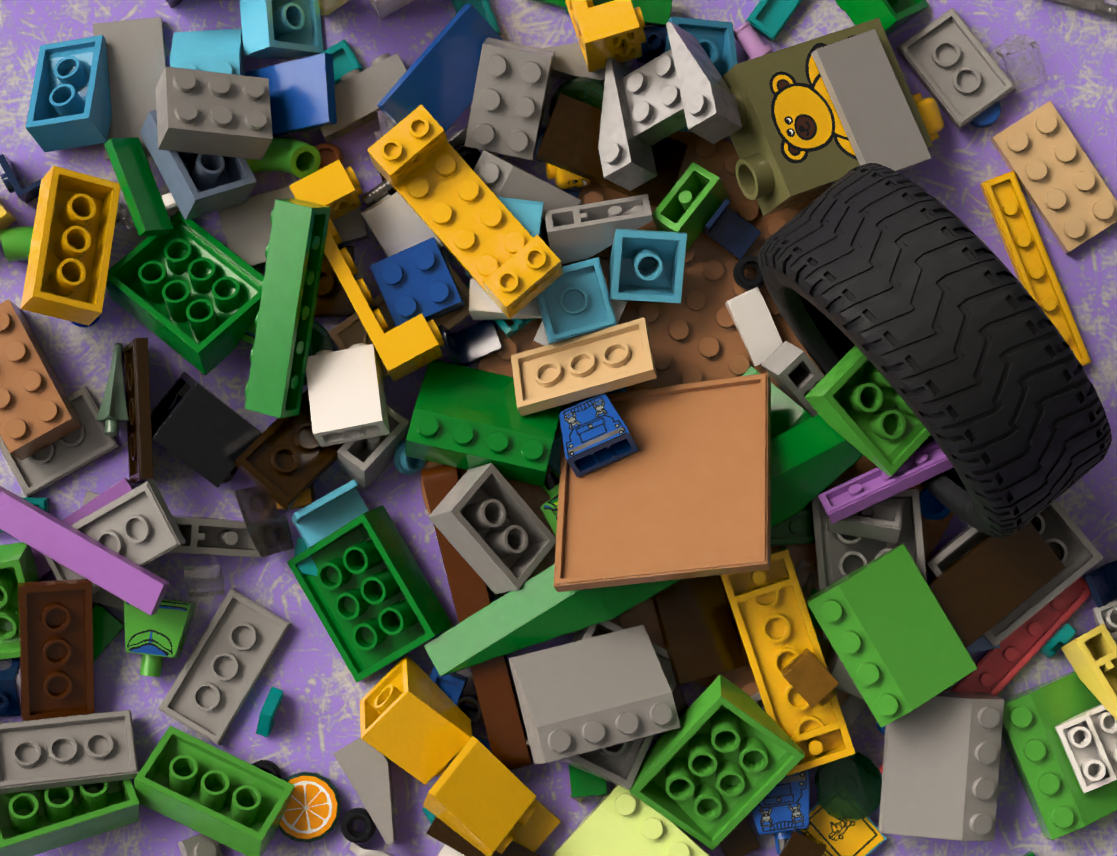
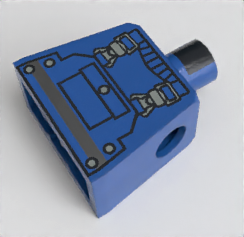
[559,394,639,478]
[751,769,810,855]

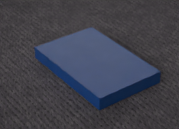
[246,53,337,137]

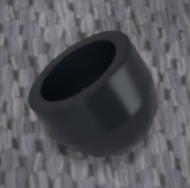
[457,694,482,724]

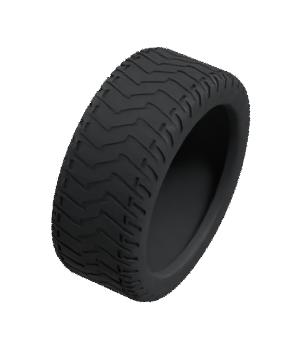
[758,163,1112,539]

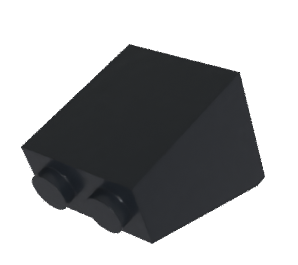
[151,371,261,488]

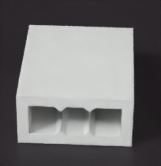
[306,343,390,447]

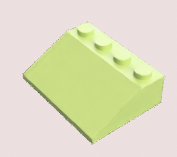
[553,784,711,856]

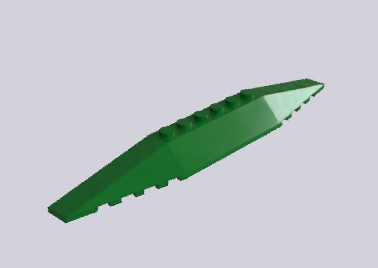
[423,414,863,677]

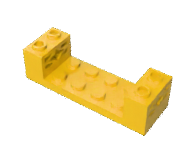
[565,0,646,73]
[367,104,563,320]
[289,160,444,382]
[720,546,856,776]

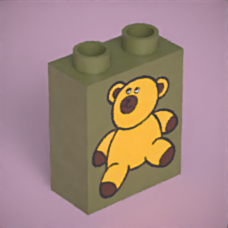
[722,18,933,216]

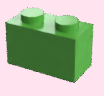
[652,162,729,250]

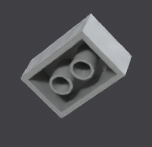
[464,37,556,160]
[155,66,273,160]
[428,463,556,594]

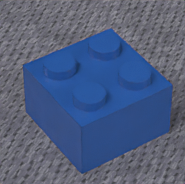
[370,237,466,327]

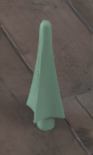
[96,343,129,436]

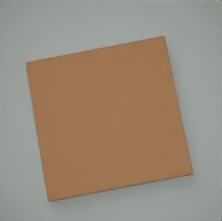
[553,373,771,592]

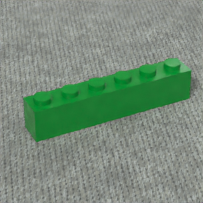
[244,198,331,418]

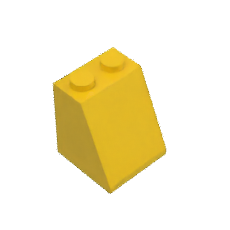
[360,655,472,785]
[423,736,537,856]

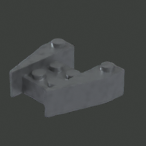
[598,21,742,191]

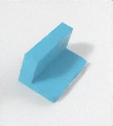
[291,479,369,548]

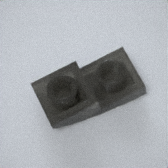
[235,485,294,557]

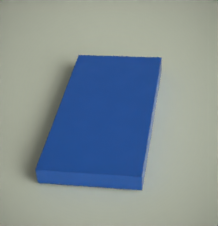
[377,4,503,132]

